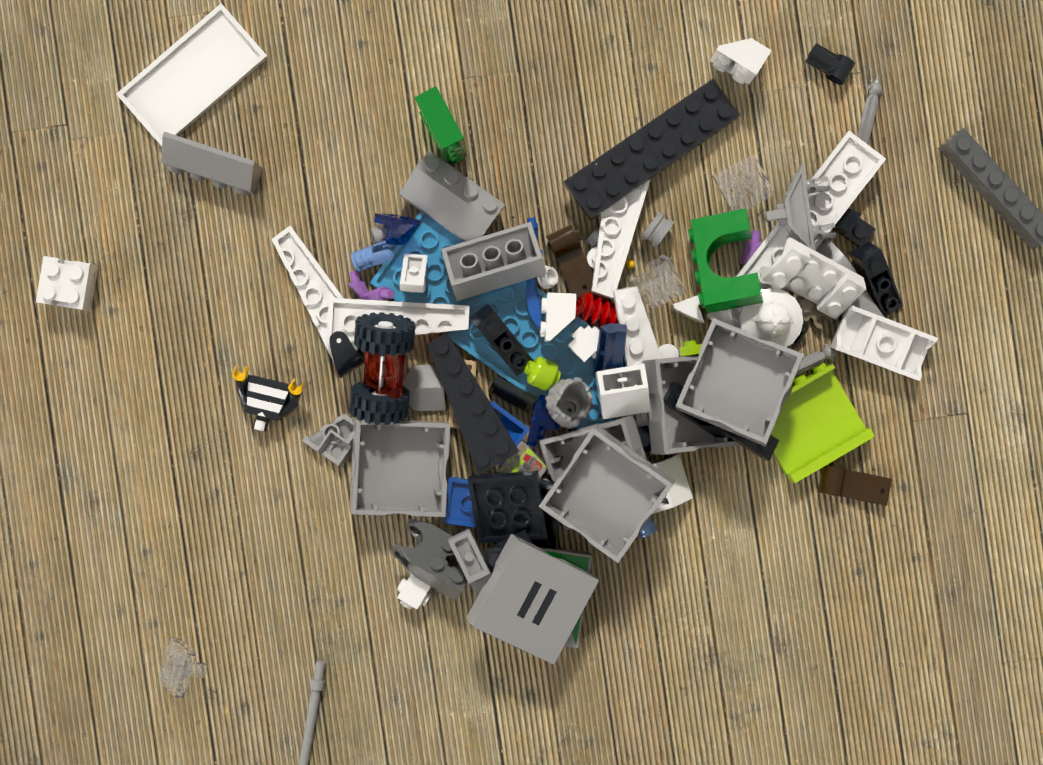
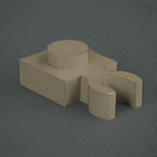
[795,295,831,330]

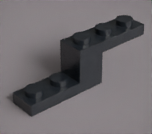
[663,382,779,461]

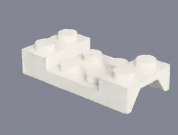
[760,237,866,320]
[830,305,938,381]

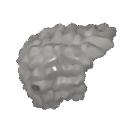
[545,377,593,429]

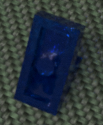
[374,213,421,245]
[526,395,561,447]

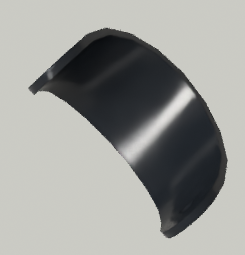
[329,331,366,378]

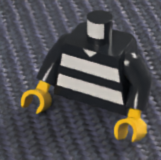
[232,365,306,431]

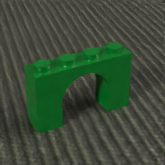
[414,86,467,166]
[688,208,763,313]

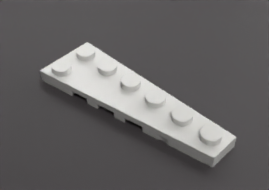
[272,226,358,362]
[613,286,662,428]

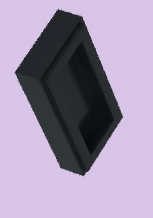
[488,375,537,413]

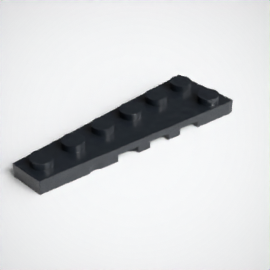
[427,332,520,475]

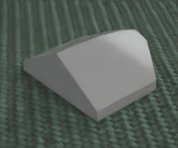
[402,365,446,411]

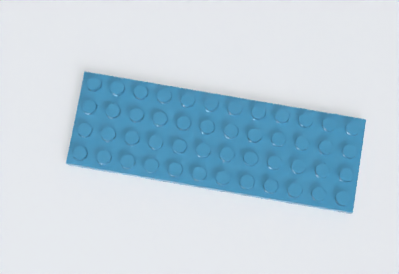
[370,211,626,429]

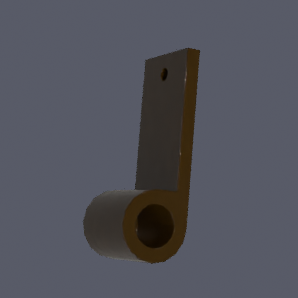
[546,225,593,299]
[818,462,892,506]

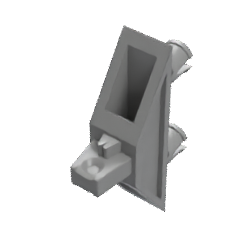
[764,163,836,251]

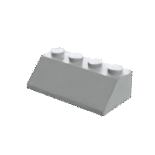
[161,132,263,196]
[399,151,505,242]
[441,222,547,301]

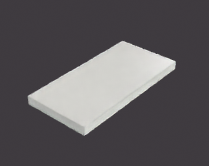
[116,3,268,146]

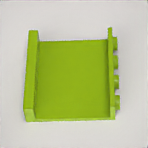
[771,363,875,483]

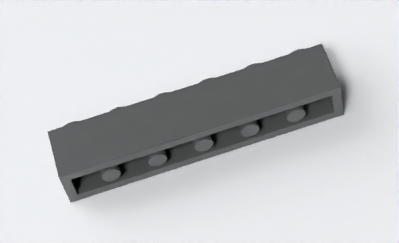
[938,128,1043,249]

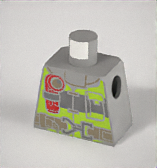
[498,440,551,481]

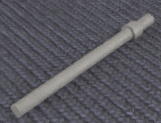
[299,660,326,765]

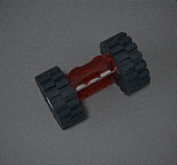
[349,312,416,425]

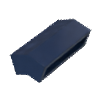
[593,323,627,378]

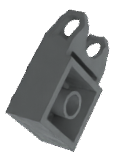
[390,519,483,601]

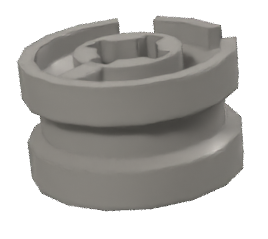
[641,211,674,248]

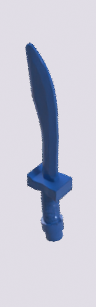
[526,218,543,329]

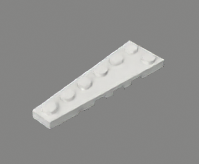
[591,179,651,300]
[327,298,470,344]

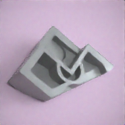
[302,414,354,468]

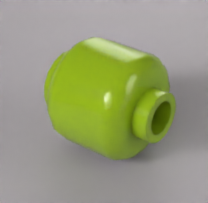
[524,356,561,391]

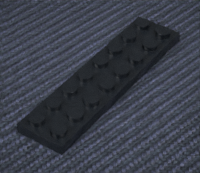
[563,79,740,221]

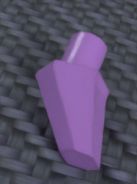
[740,230,762,265]
[348,270,368,300]
[361,286,395,301]

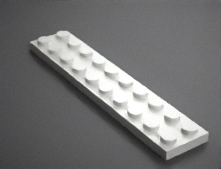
[705,131,886,329]

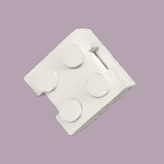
[36,256,98,311]

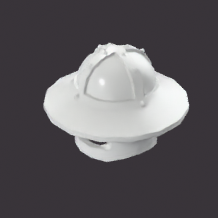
[740,288,803,347]

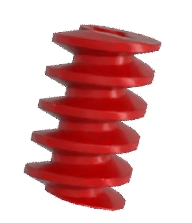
[575,292,618,328]

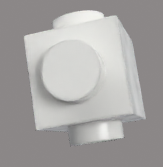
[567,325,599,362]
[396,573,431,609]

